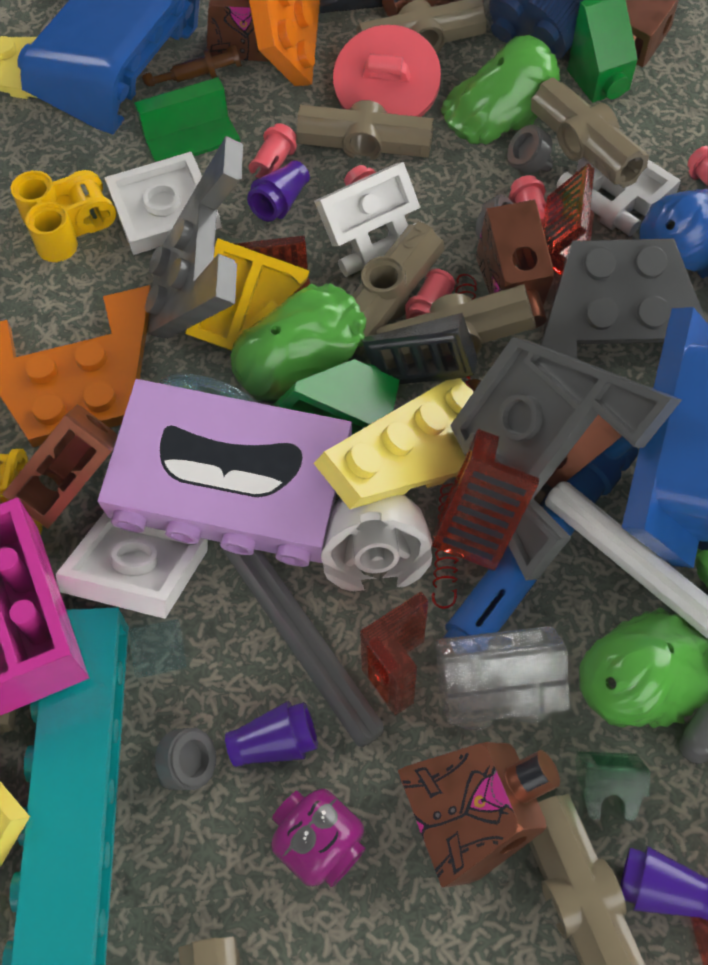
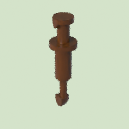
[142,45,242,86]

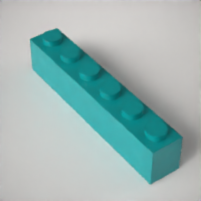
[2,608,129,965]

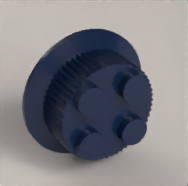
[489,0,584,61]

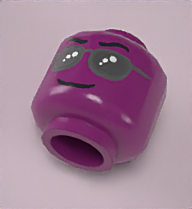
[271,789,366,887]

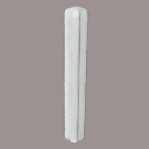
[545,481,708,639]

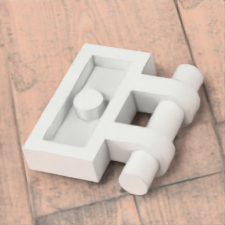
[557,158,681,236]
[314,162,420,277]

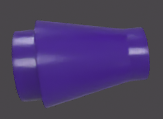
[247,160,310,222]
[225,701,318,768]
[620,846,708,920]

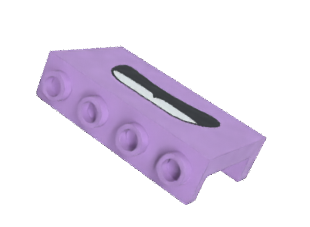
[97,379,352,567]

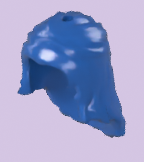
[639,189,708,278]

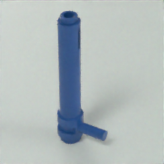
[443,436,639,659]

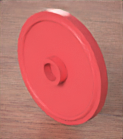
[333,25,441,117]

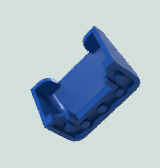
[17,0,200,134]

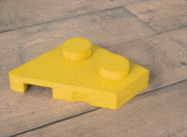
[185,238,309,351]

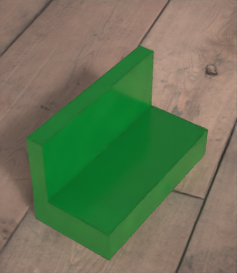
[134,77,241,162]

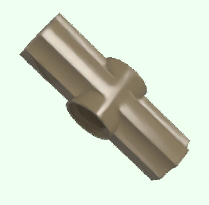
[356,0,487,53]
[531,77,649,189]
[296,100,434,160]
[352,221,445,356]
[376,284,536,369]
[529,794,645,965]

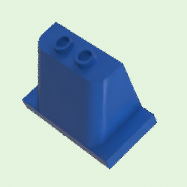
[622,307,708,568]

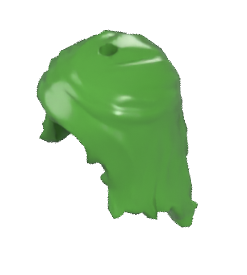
[441,35,560,144]
[231,283,367,402]
[579,608,708,728]

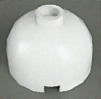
[321,495,432,591]

